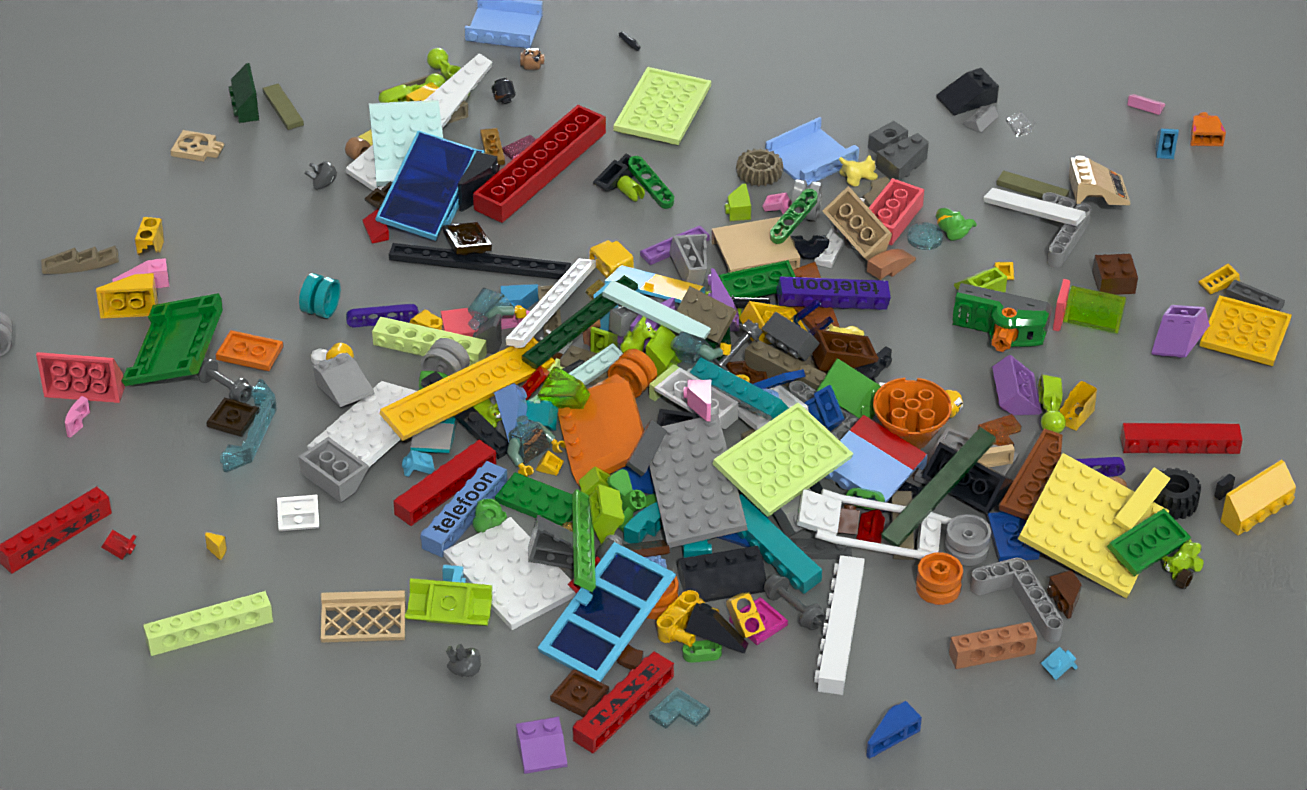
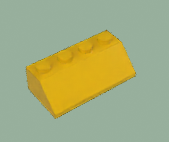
[1221,460,1296,536]

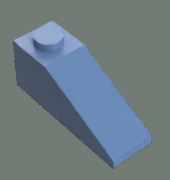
[494,383,527,448]

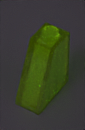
[537,367,591,409]

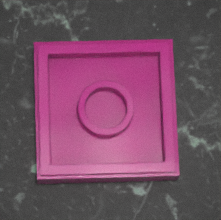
[729,597,788,645]

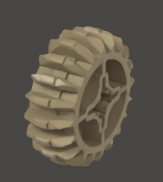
[736,148,783,187]

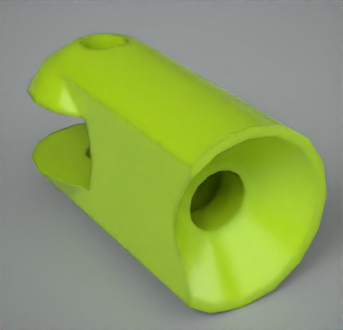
[617,176,645,202]

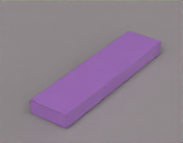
[640,225,710,265]

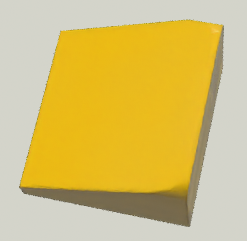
[993,262,1014,280]
[535,450,564,476]
[205,532,227,560]

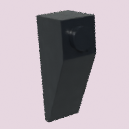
[685,603,749,653]

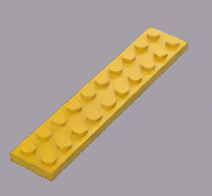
[379,337,556,441]

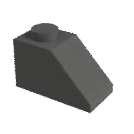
[473,314,502,354]

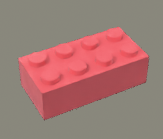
[869,178,925,245]

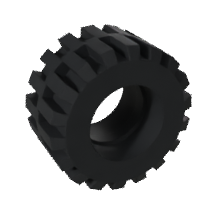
[1154,468,1201,520]

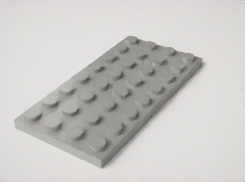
[649,414,748,548]

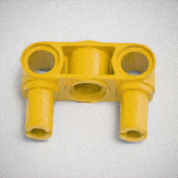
[657,590,719,647]

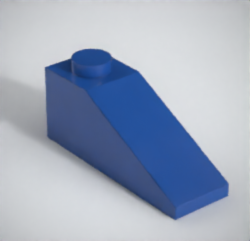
[866,701,922,759]

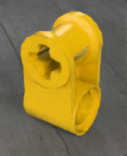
[410,309,443,330]

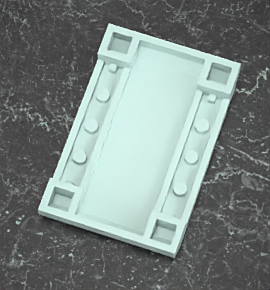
[369,100,447,186]

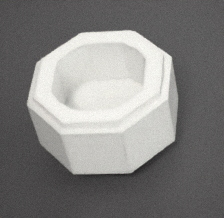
[311,348,328,365]

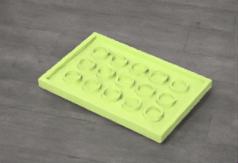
[614,67,711,145]
[713,403,853,517]

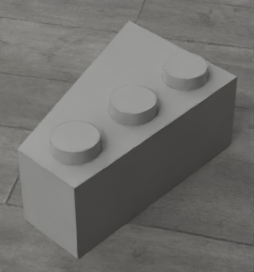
[669,234,707,286]

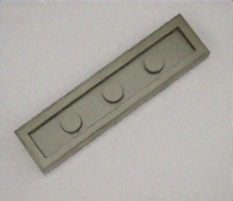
[263,83,304,130]
[997,170,1069,199]

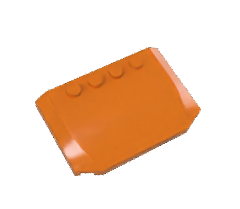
[556,374,644,488]

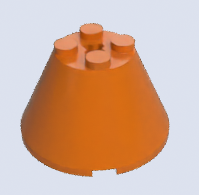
[873,377,952,449]

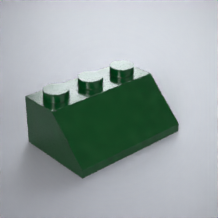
[228,63,259,123]

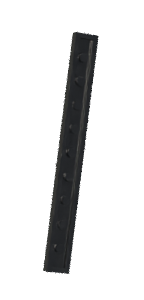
[389,243,571,279]

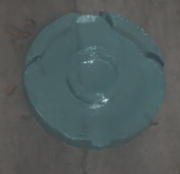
[907,222,943,250]

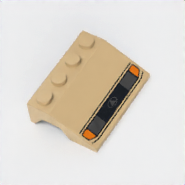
[1069,156,1130,205]

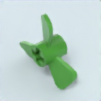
[607,469,658,533]

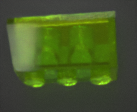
[1063,286,1127,334]

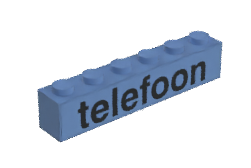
[420,461,507,557]

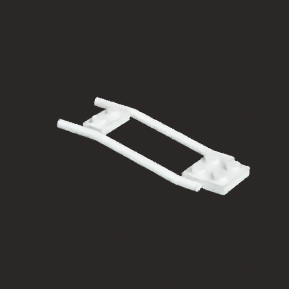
[797,489,952,560]

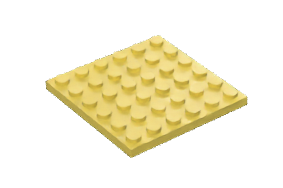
[1018,453,1169,599]

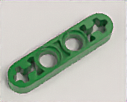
[628,156,674,209]
[770,189,817,244]

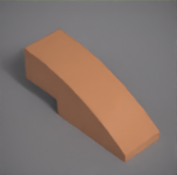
[867,249,916,280]

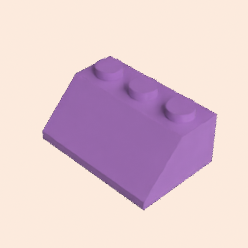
[992,355,1042,415]

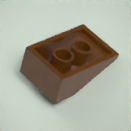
[812,329,879,372]

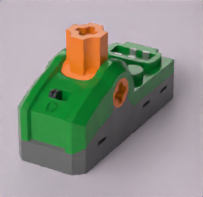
[952,283,1052,352]

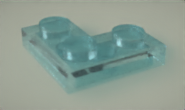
[650,688,710,729]

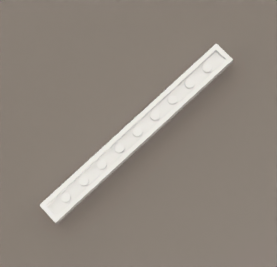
[506,258,596,348]

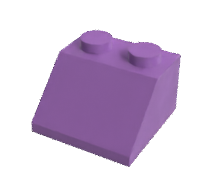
[516,717,567,774]

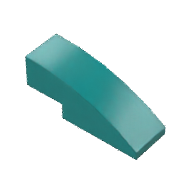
[624,502,663,543]

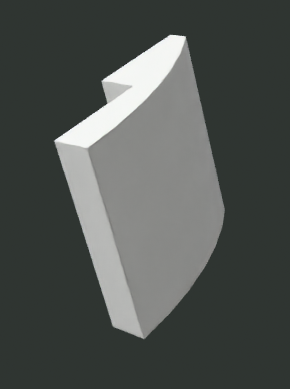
[277,495,319,531]

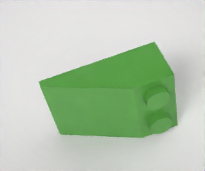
[816,358,881,420]

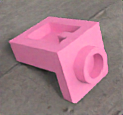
[762,193,792,214]

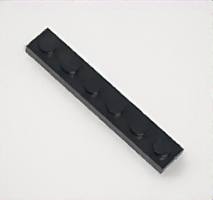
[421,371,509,459]

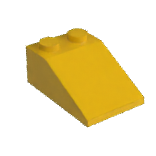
[96,273,158,319]
[739,301,808,345]

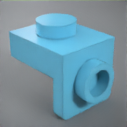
[402,450,435,477]
[442,565,466,583]
[1041,646,1078,680]

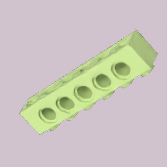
[372,317,487,366]
[143,591,273,656]

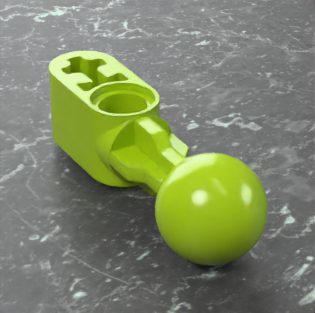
[427,48,470,96]
[378,74,446,103]
[1038,374,1066,433]

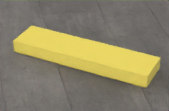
[1113,467,1171,531]

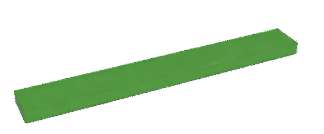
[572,489,596,592]

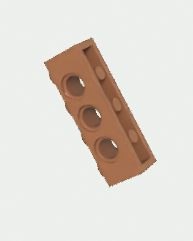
[949,622,1038,669]

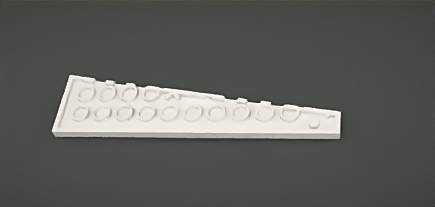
[346,53,492,191]

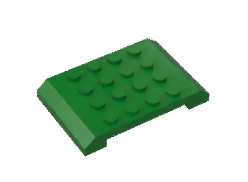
[121,293,223,386]

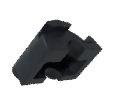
[790,235,830,258]

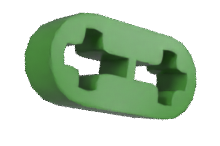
[846,487,885,510]
[683,640,722,663]

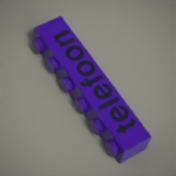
[776,276,891,310]

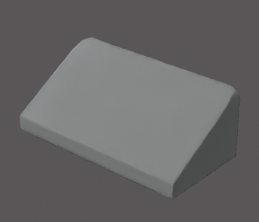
[963,105,998,132]

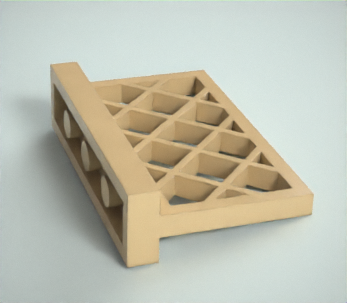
[321,590,406,643]

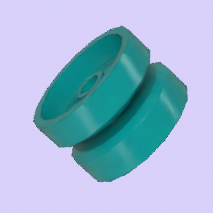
[299,273,341,319]

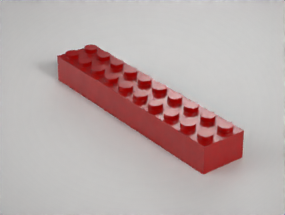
[473,105,606,223]

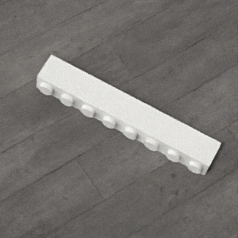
[814,555,865,695]

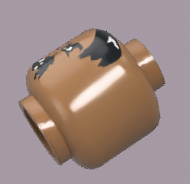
[520,48,544,70]

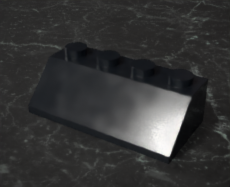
[922,442,1013,514]
[678,546,766,602]

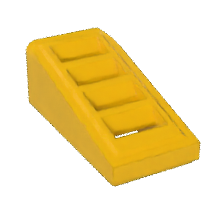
[1199,263,1240,294]

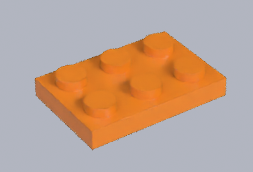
[216,330,283,371]

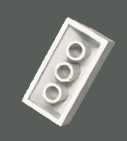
[654,367,738,429]

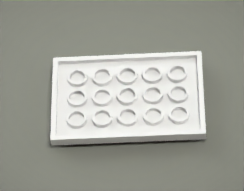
[307,381,417,467]
[443,517,576,630]

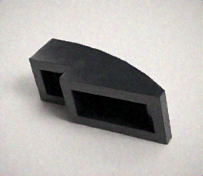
[593,153,640,191]

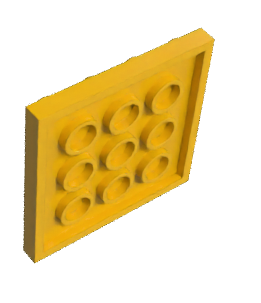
[1200,295,1292,366]

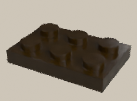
[443,222,492,255]

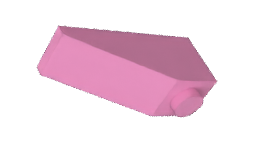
[112,258,169,288]
[684,380,711,421]

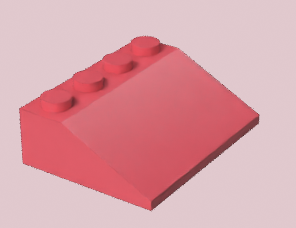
[36,352,125,403]

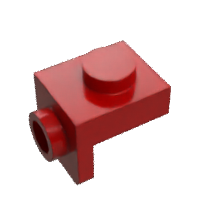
[101,529,137,560]

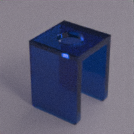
[791,299,834,336]

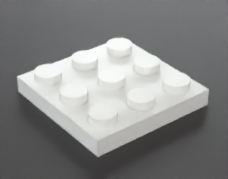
[738,385,809,430]

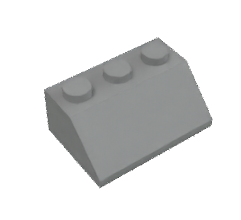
[299,437,369,503]

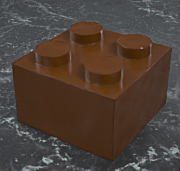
[1092,253,1138,296]

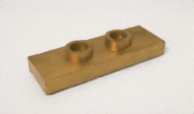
[480,128,505,165]

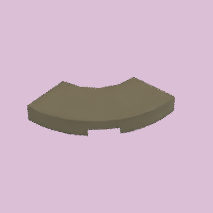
[863,177,890,208]

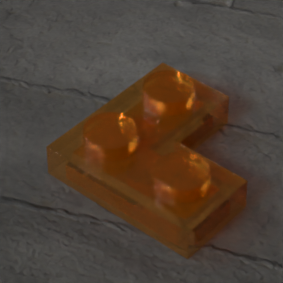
[978,414,1022,447]

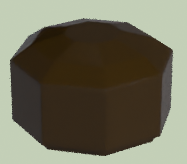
[1175,568,1193,589]

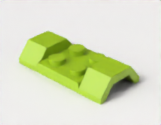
[405,578,493,626]

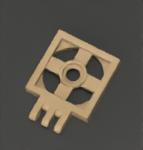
[170,130,224,162]

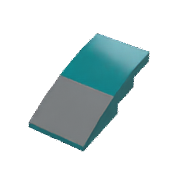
[410,416,457,453]

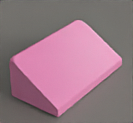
[1127,94,1165,115]

